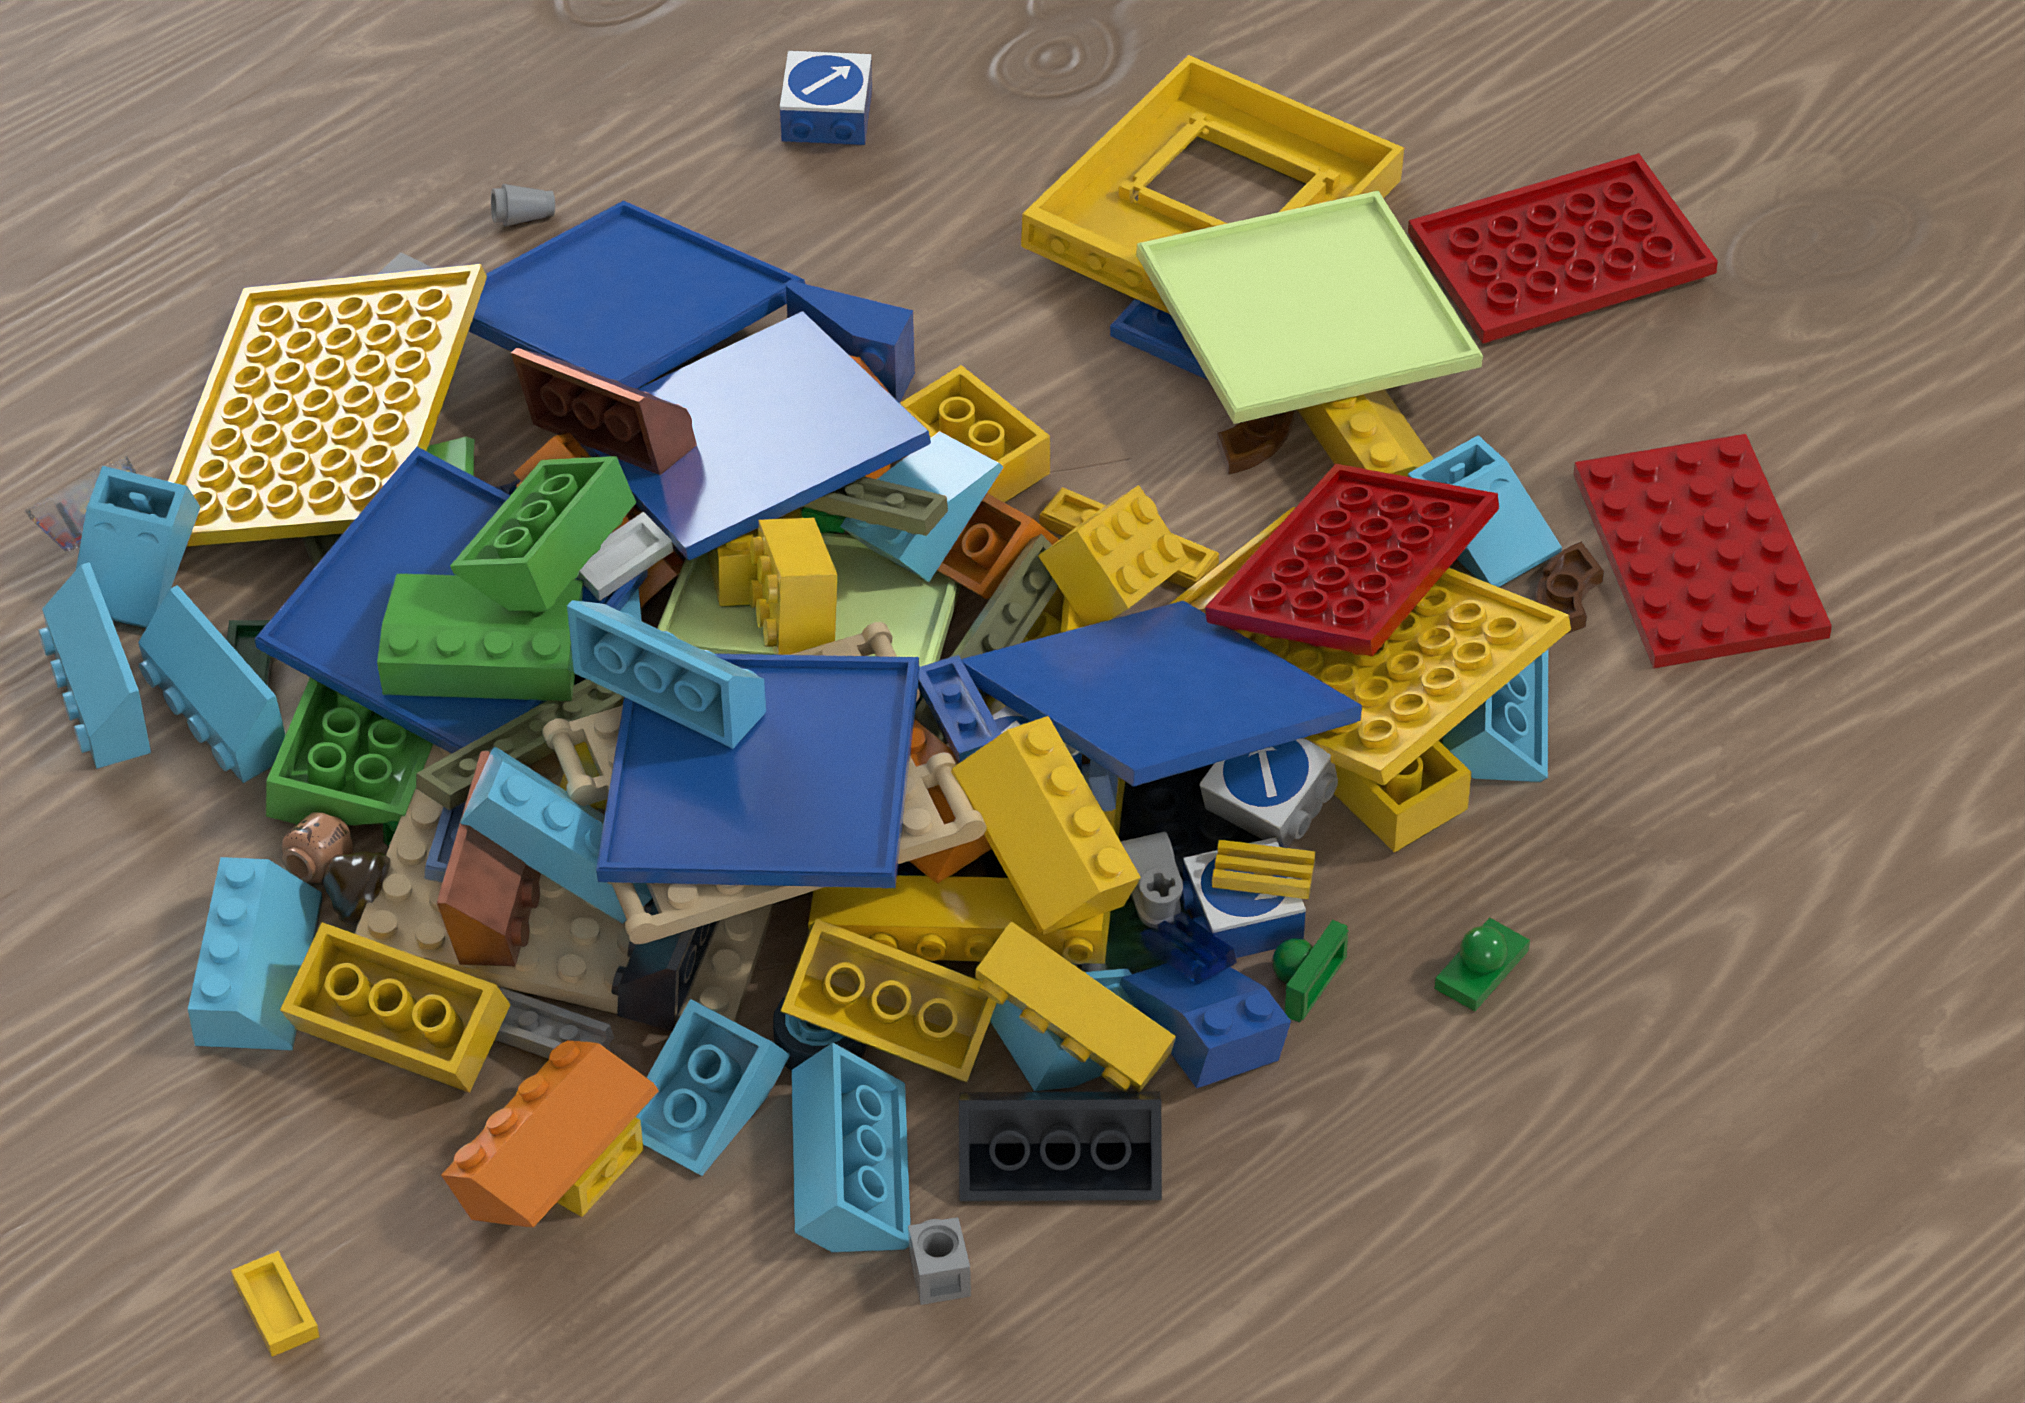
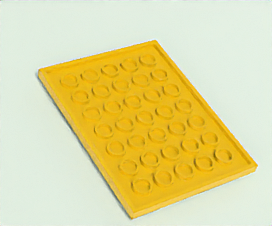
[168,264,487,547]
[1170,507,1571,785]

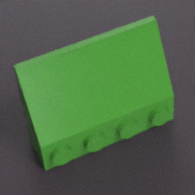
[377,574,584,701]
[266,677,433,826]

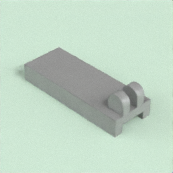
[495,987,614,1059]

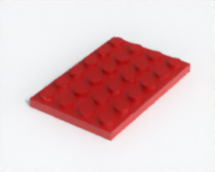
[1408,153,1718,344]
[1573,434,1832,669]
[1205,464,1499,657]

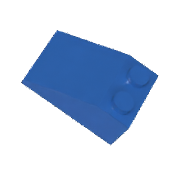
[786,280,915,403]
[1120,952,1291,1088]

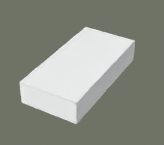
[577,512,673,601]

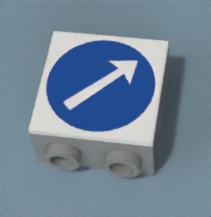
[1200,738,1338,848]

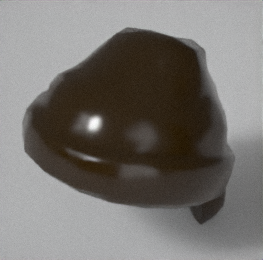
[322,851,391,925]

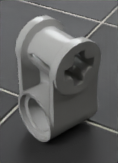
[1121,832,1183,929]

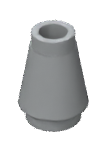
[491,184,555,227]

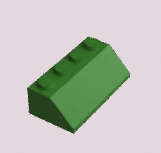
[450,456,636,613]

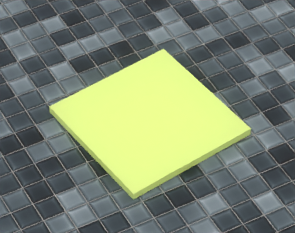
[1136,191,1483,424]
[657,532,961,667]

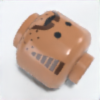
[281,812,353,883]

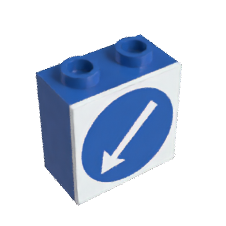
[780,51,872,145]
[1179,837,1306,962]

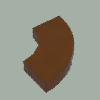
[1217,410,1294,475]
[1535,541,1604,634]

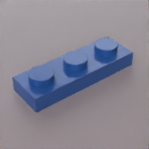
[918,655,1002,763]

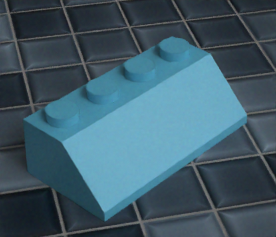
[38,562,151,769]
[138,585,286,783]
[567,600,766,748]
[1442,648,1549,782]
[460,747,652,924]
[188,857,323,1050]
[792,1043,910,1252]

